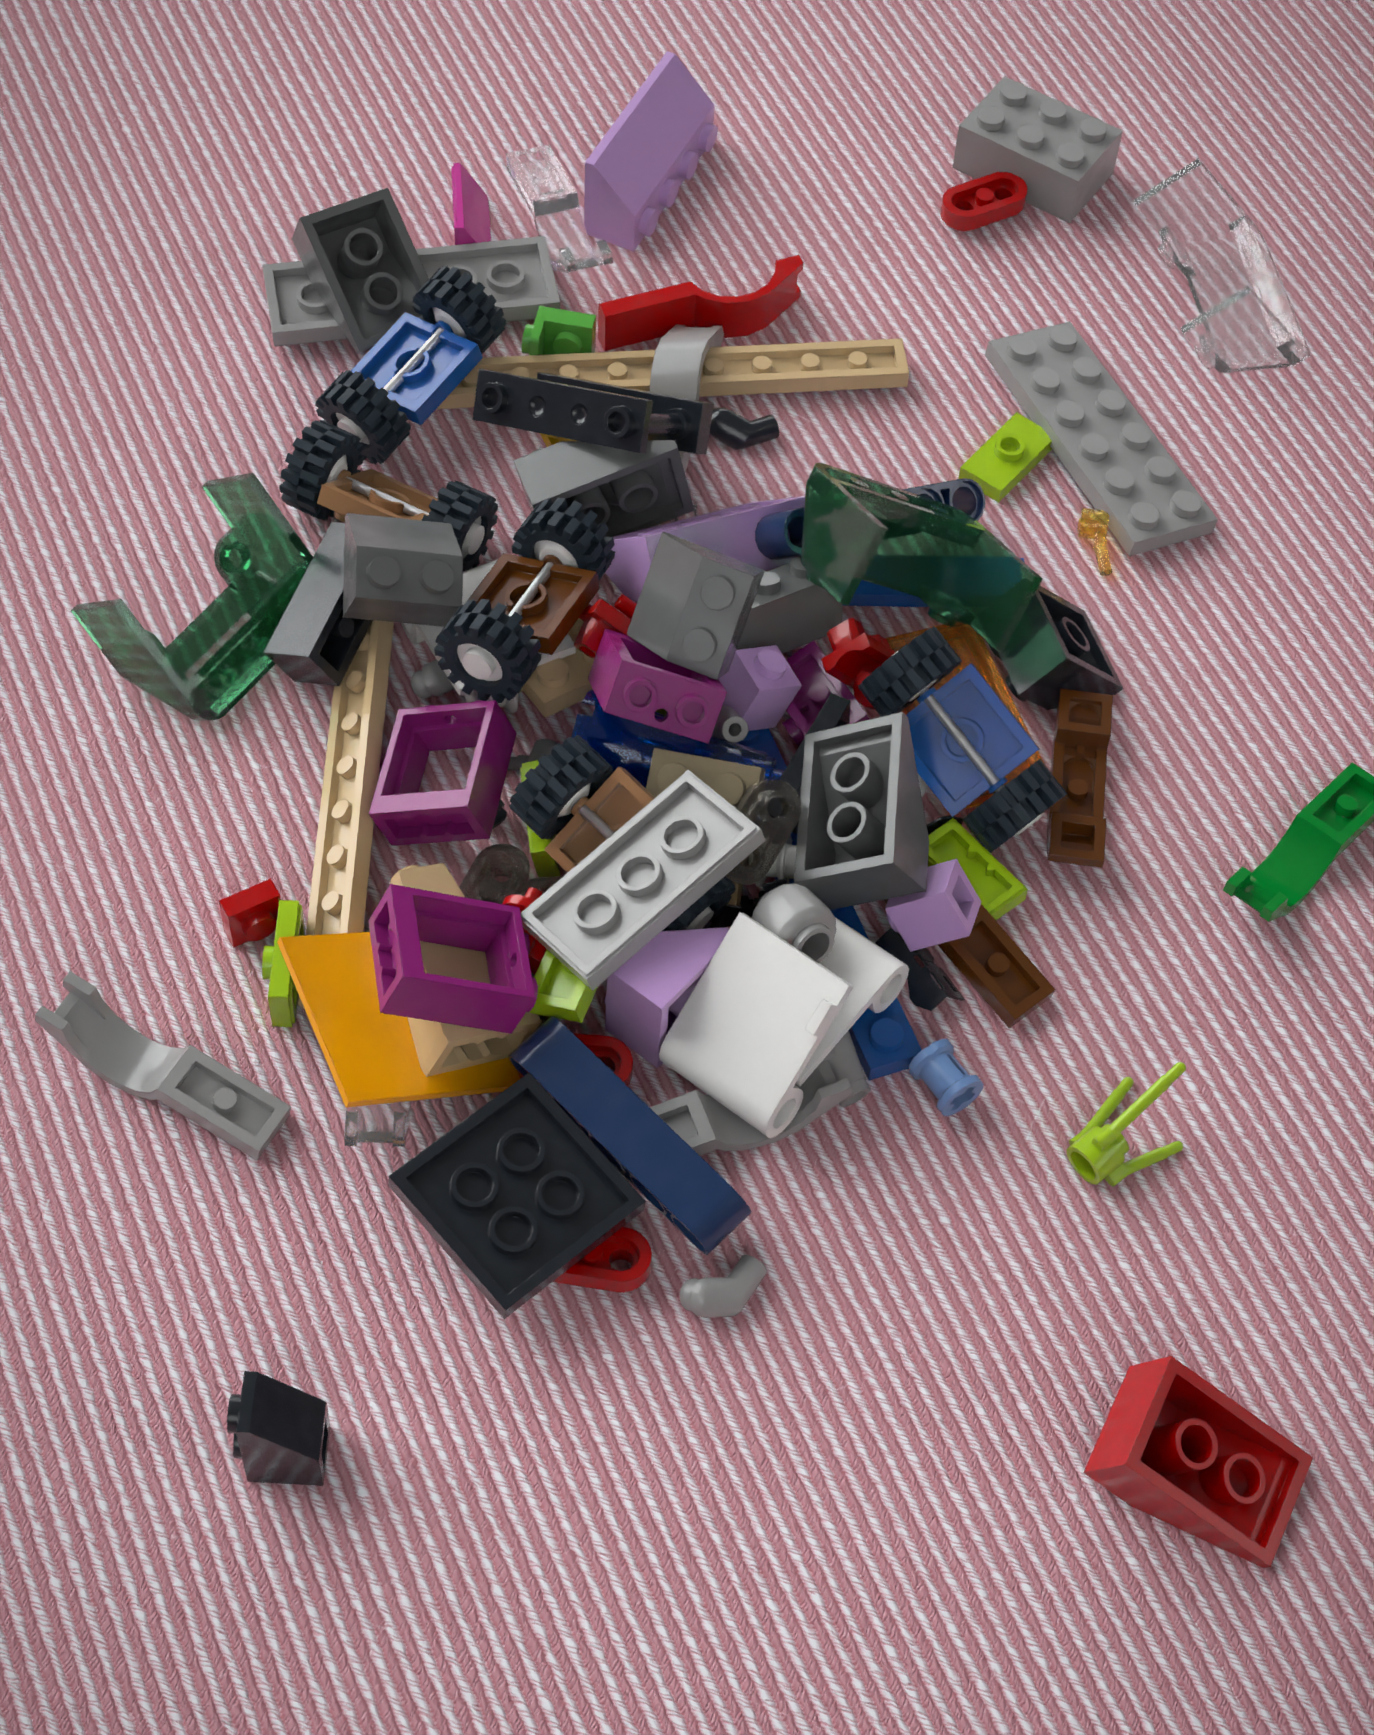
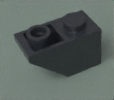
[227,1371,330,1486]

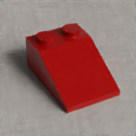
[1083,1356,1313,1568]

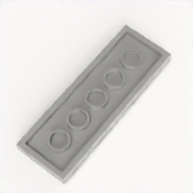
[262,236,560,347]
[985,322,1218,556]

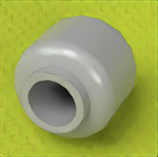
[752,883,836,963]

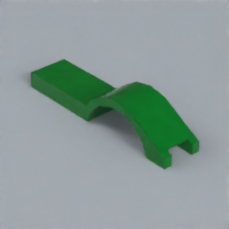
[1223,762,1374,922]

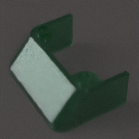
[801,463,1043,652]
[71,473,313,721]

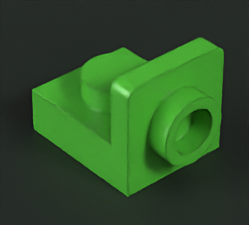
[521,306,596,355]

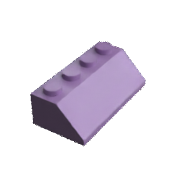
[584,51,718,252]
[605,495,823,601]

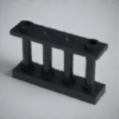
[472,369,714,454]

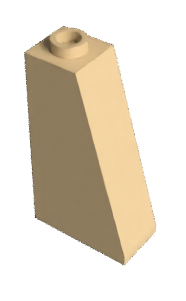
[390,863,542,1077]

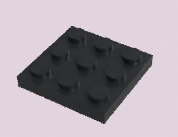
[388,1073,646,1319]

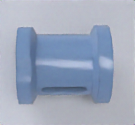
[909,1039,984,1116]

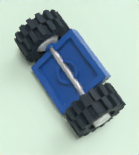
[315,266,506,464]
[858,626,1067,853]

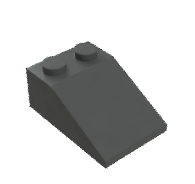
[292,188,429,354]
[513,440,695,537]
[794,712,929,910]

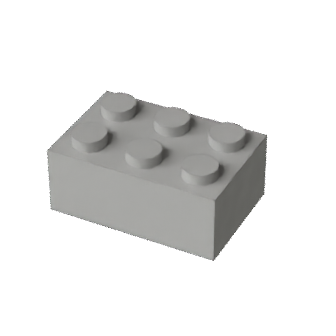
[952,76,1123,223]

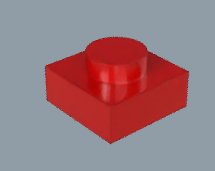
[219,878,281,948]

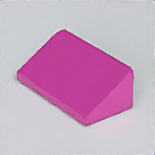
[451,163,491,245]

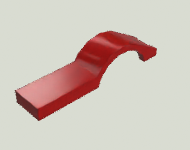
[598,255,804,351]

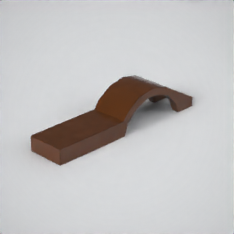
[884,899,1056,1028]

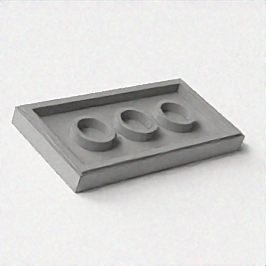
[521,770,766,991]

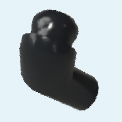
[710,408,779,450]

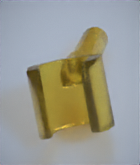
[1077,508,1112,576]

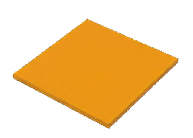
[277,932,520,1108]

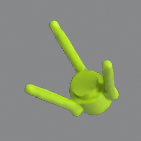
[1067,1062,1186,1187]

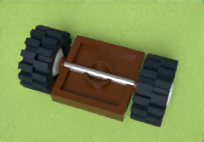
[434,498,615,703]

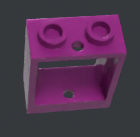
[588,629,727,744]
[369,700,517,846]
[368,884,538,1034]

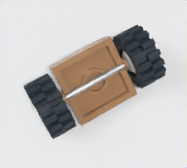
[279,420,498,571]
[509,735,736,931]

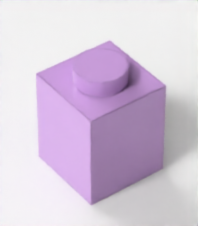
[719,645,802,731]
[885,859,981,952]

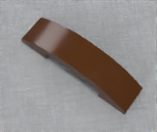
[1047,688,1113,868]

